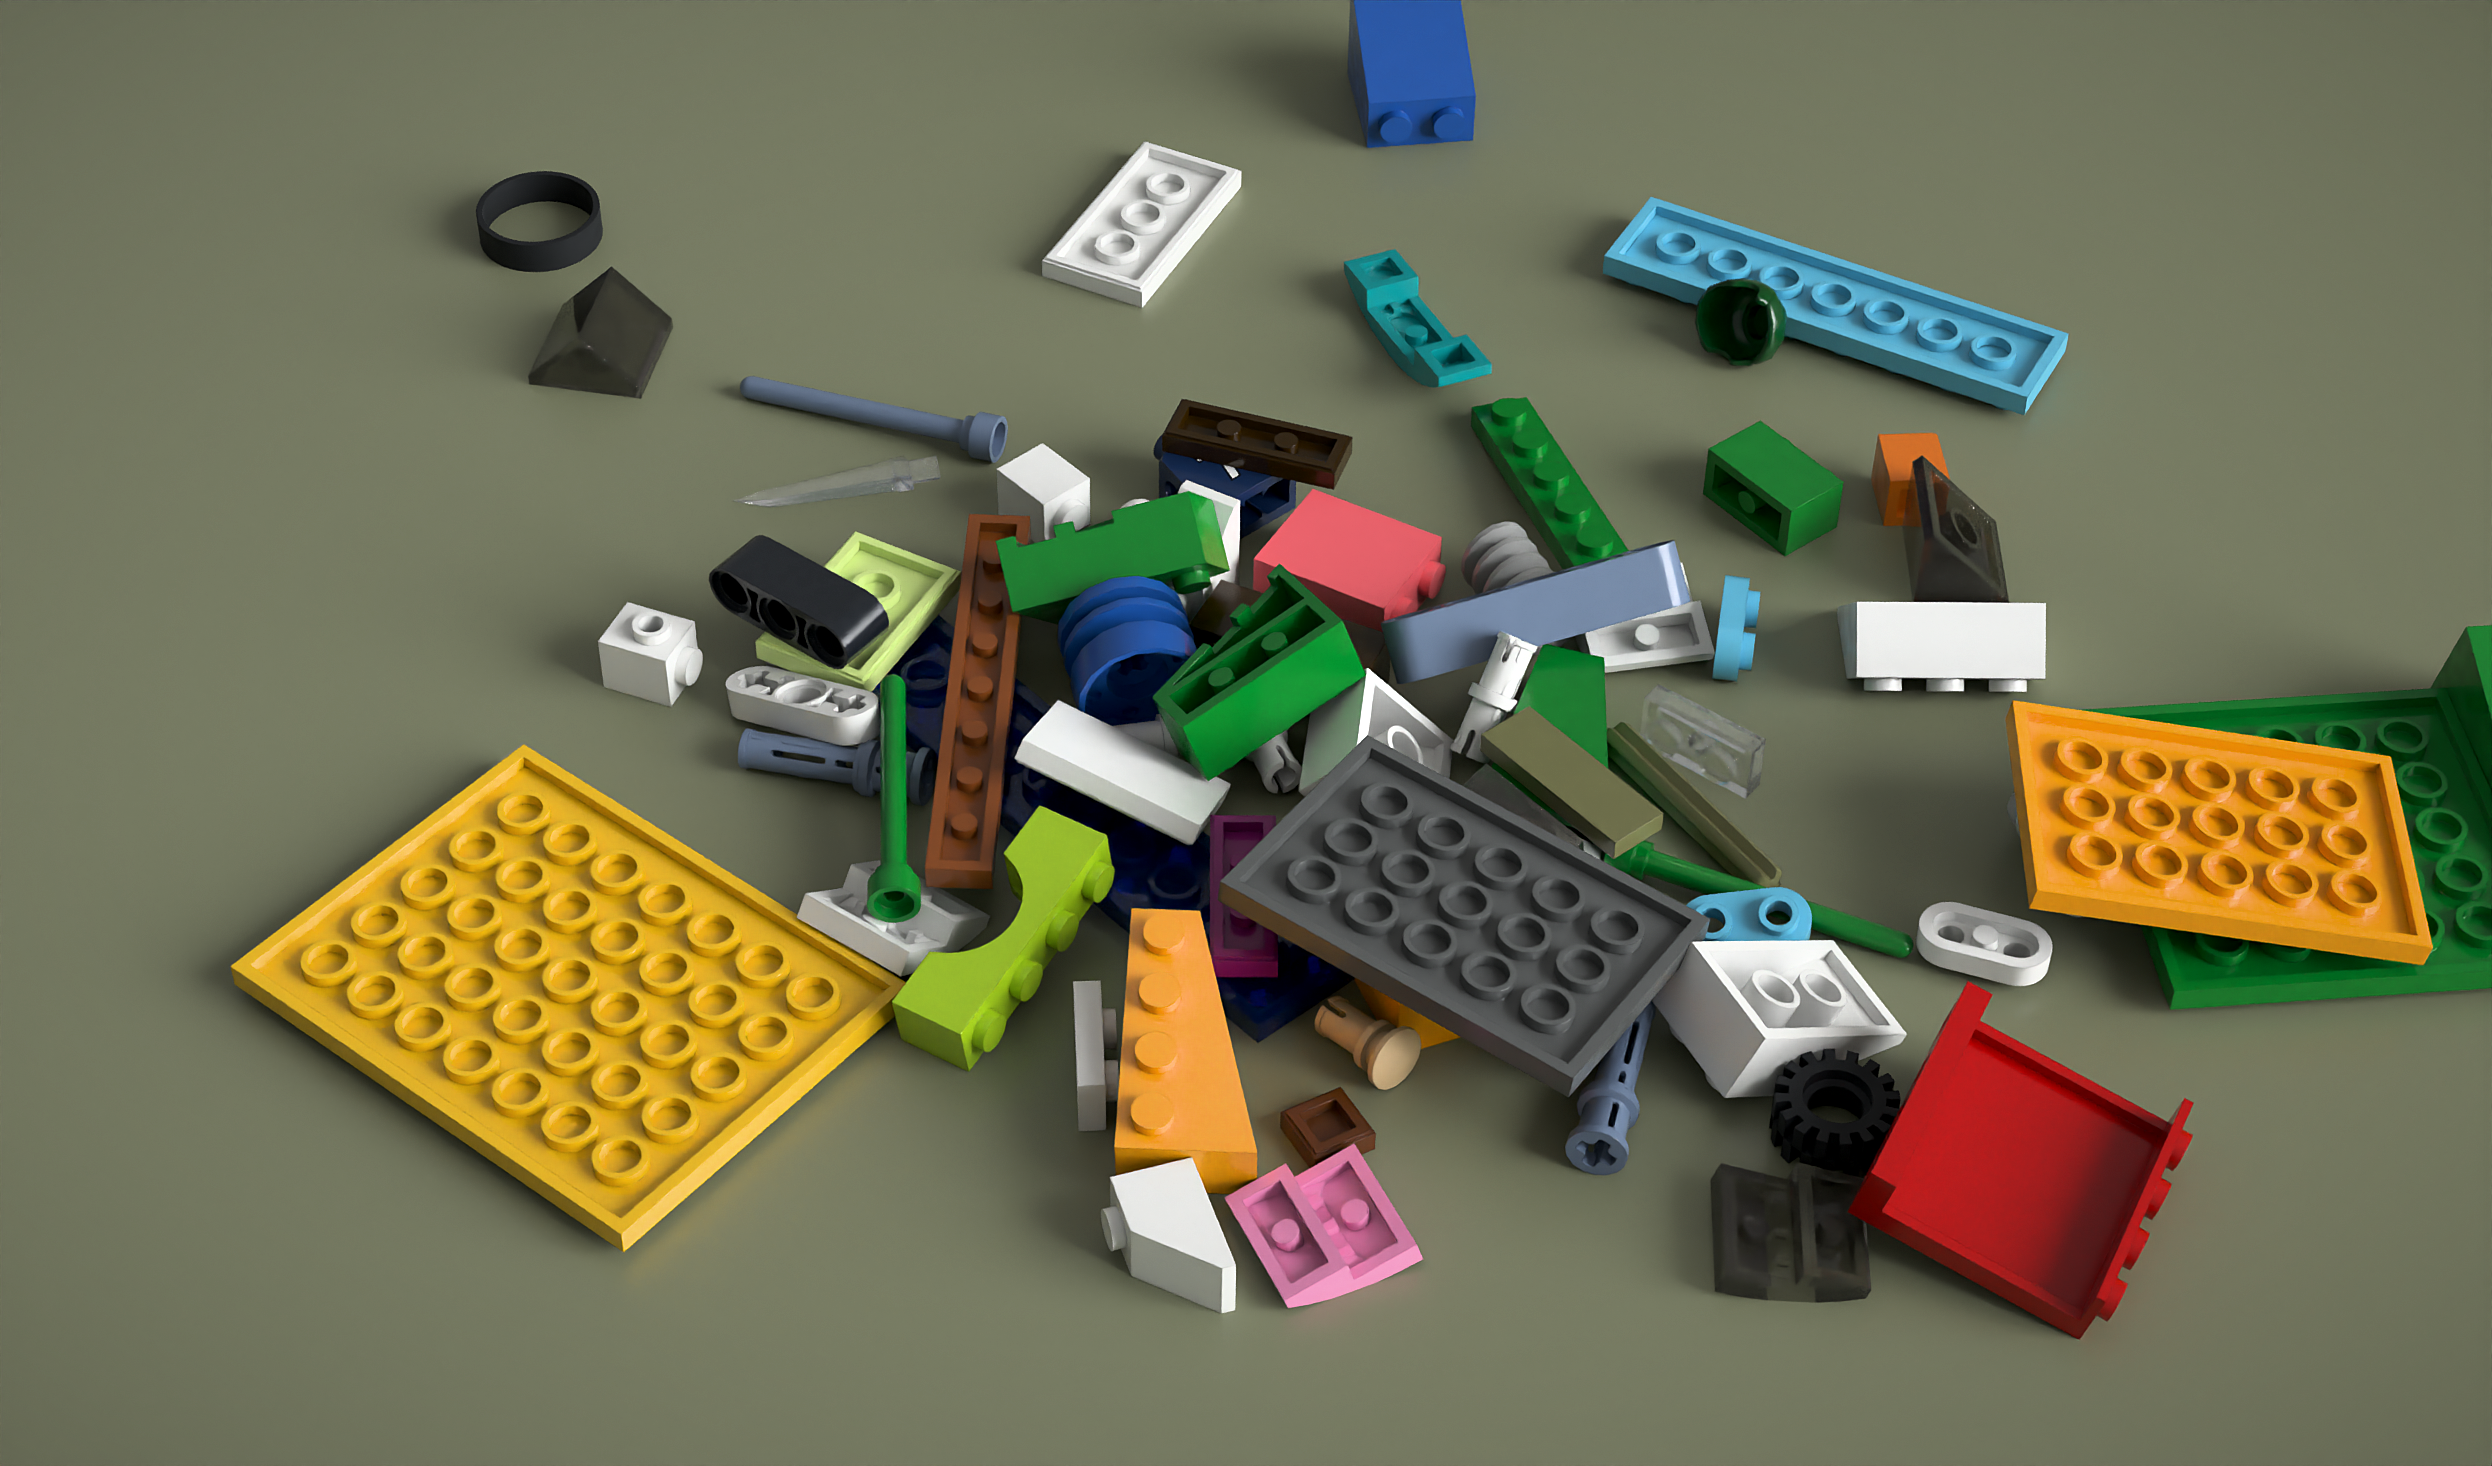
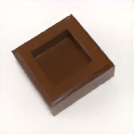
[1280,1087,1376,1168]

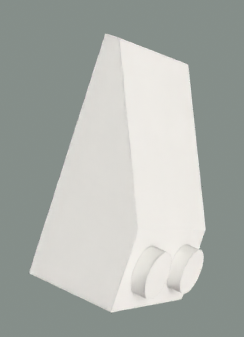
[1652,940,1907,1098]

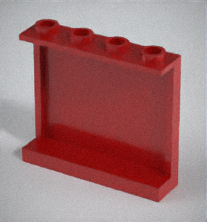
[1847,981,2194,1340]

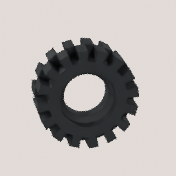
[1769,1049,1901,1181]

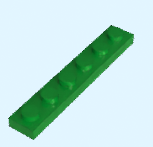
[1471,397,1629,569]

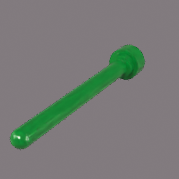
[867,674,921,923]
[1604,840,1914,958]

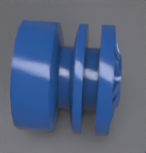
[1057,576,1197,726]

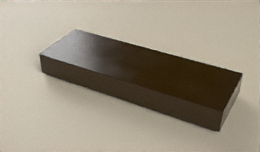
[1162,399,1353,490]

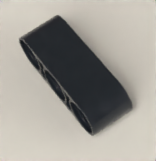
[709,535,889,669]

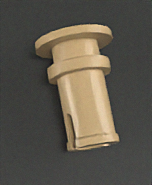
[1314,995,1421,1090]

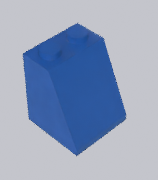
[1347,0,1476,148]

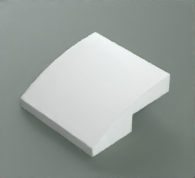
[1575,563,1715,673]
[797,860,990,976]

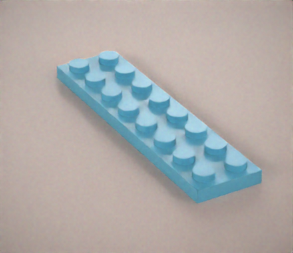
[1603,197,2069,415]

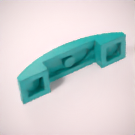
[1344,249,1492,388]

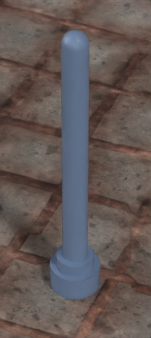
[740,376,1008,463]

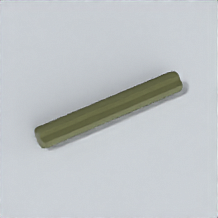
[1607,722,1782,888]

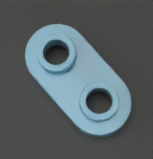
[1712,575,1761,682]
[1686,887,1812,941]

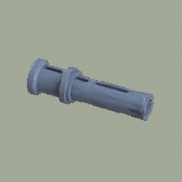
[738,728,937,806]
[1565,1001,1656,1175]

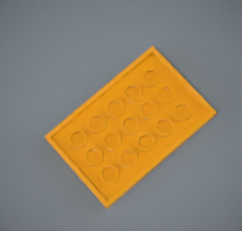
[2005,700,2433,965]

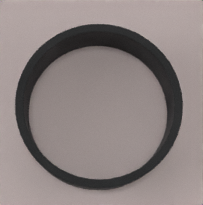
[476,171,603,272]

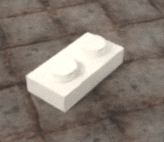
[1073,981,1119,1131]

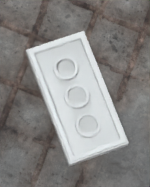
[1042,142,1241,308]

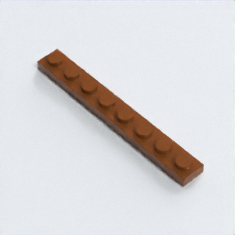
[925,514,1031,889]

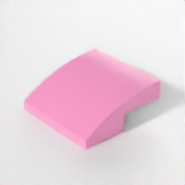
[1224,1144,1423,1308]

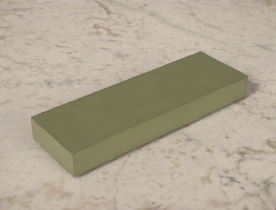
[1480,706,1664,859]

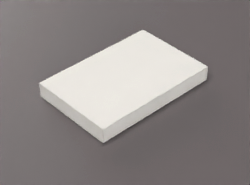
[1014,700,1231,845]

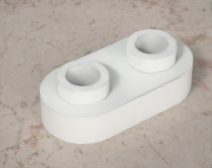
[1916,902,2053,986]

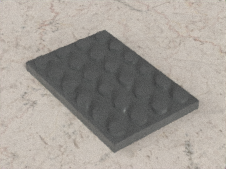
[1217,735,1710,1097]

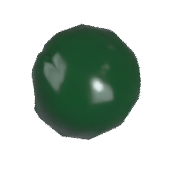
[1695,278,1787,366]

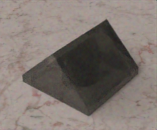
[528,266,673,399]
[1902,455,2009,603]

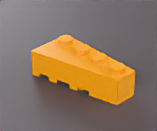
[1114,908,1257,1194]

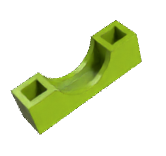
[892,805,1115,1072]

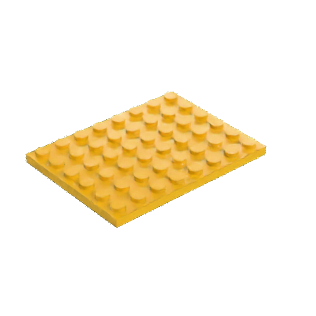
[230,744,906,1252]

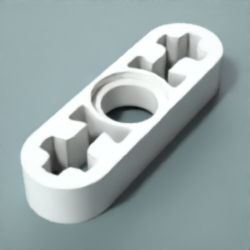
[726,666,880,746]

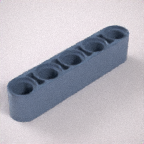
[1381,540,1690,684]

